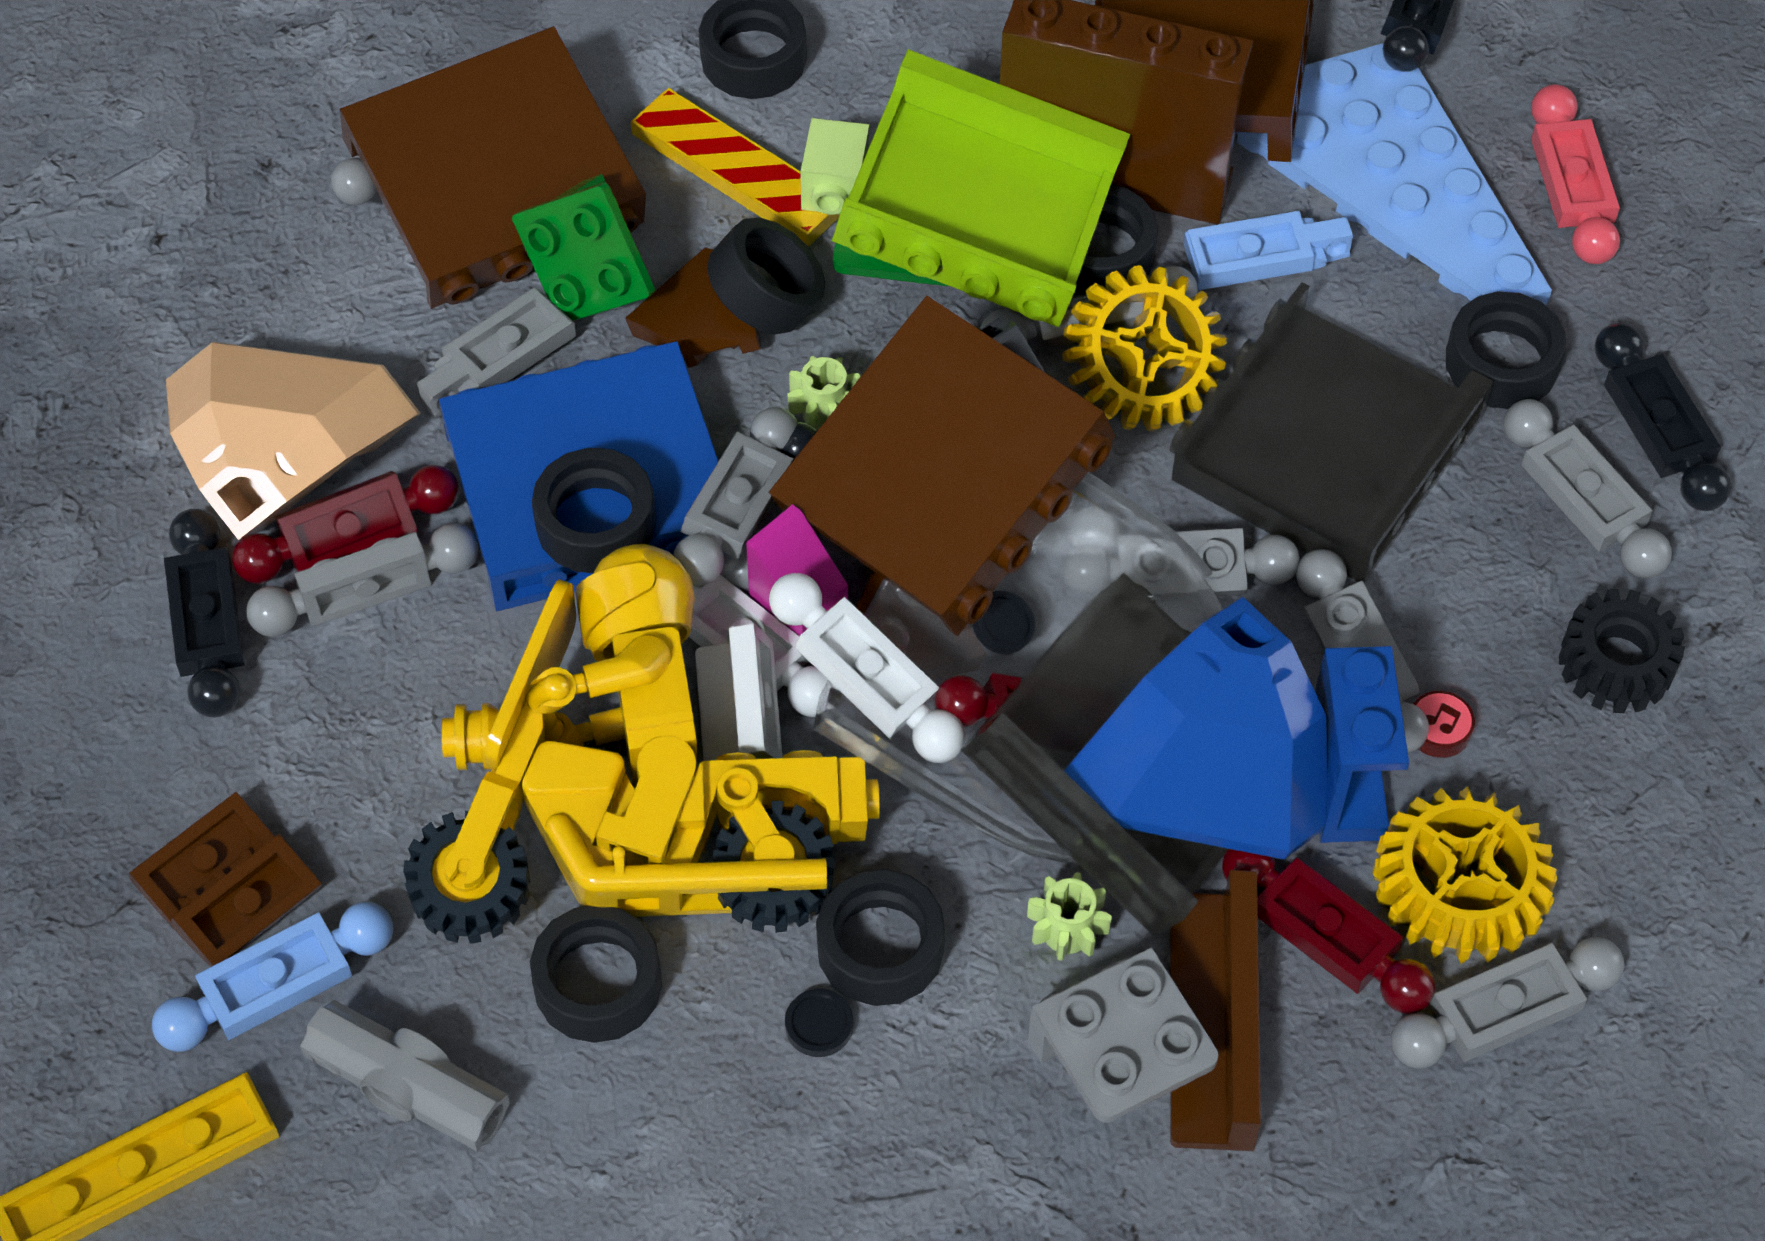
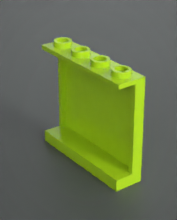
[832,49,1130,328]

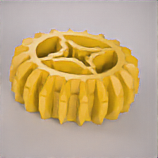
[1062,265,1227,431]
[1372,786,1557,964]

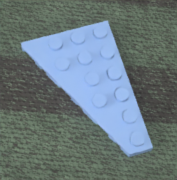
[1235,43,1552,305]

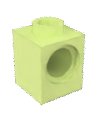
[800,118,870,215]

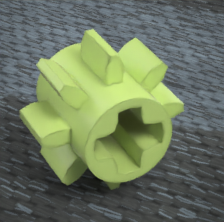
[787,356,861,429]
[1027,872,1112,961]

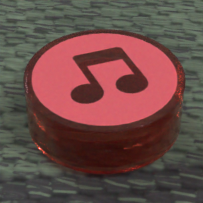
[1414,691,1475,758]

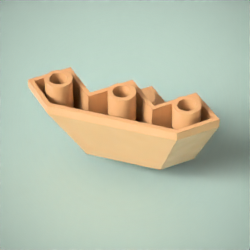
[166,342,421,540]

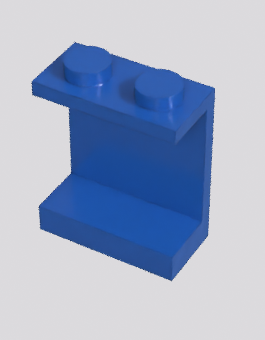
[1315,646,1409,843]

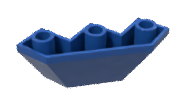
[1060,597,1327,859]

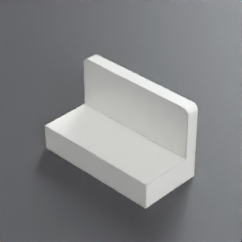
[695,623,783,761]

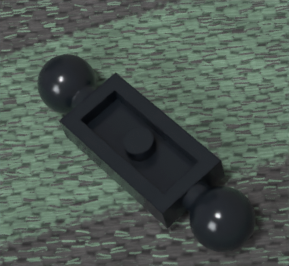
[1380,0,1454,72]
[1595,323,1731,511]
[164,508,245,718]

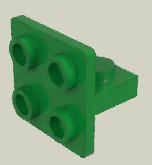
[512,174,655,321]

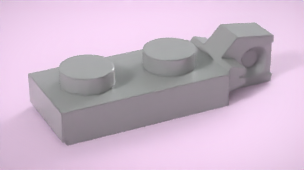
[417,287,576,419]

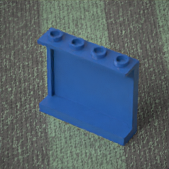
[439,341,725,612]

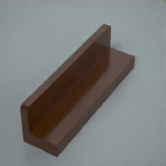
[1170,870,1261,1151]

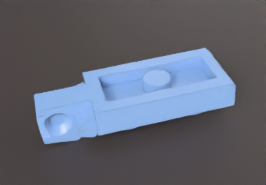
[1184,211,1353,290]

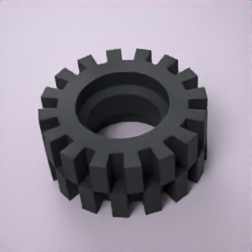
[1559,589,1685,714]

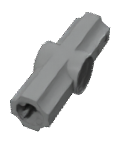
[300,999,510,1152]

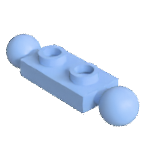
[152,901,394,1052]

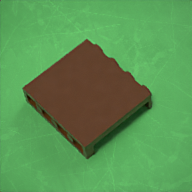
[1000,0,1254,225]
[1095,0,1314,162]
[340,26,646,309]
[768,295,1116,637]

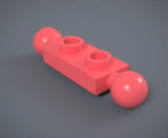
[1531,84,1620,264]

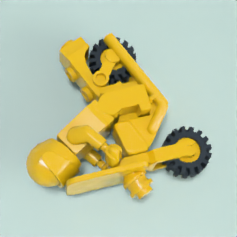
[403,544,879,944]

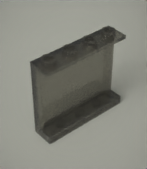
[1170,282,1493,583]
[960,572,1227,936]

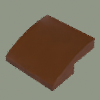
[129,792,322,967]

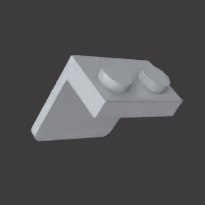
[1028,947,1218,1123]

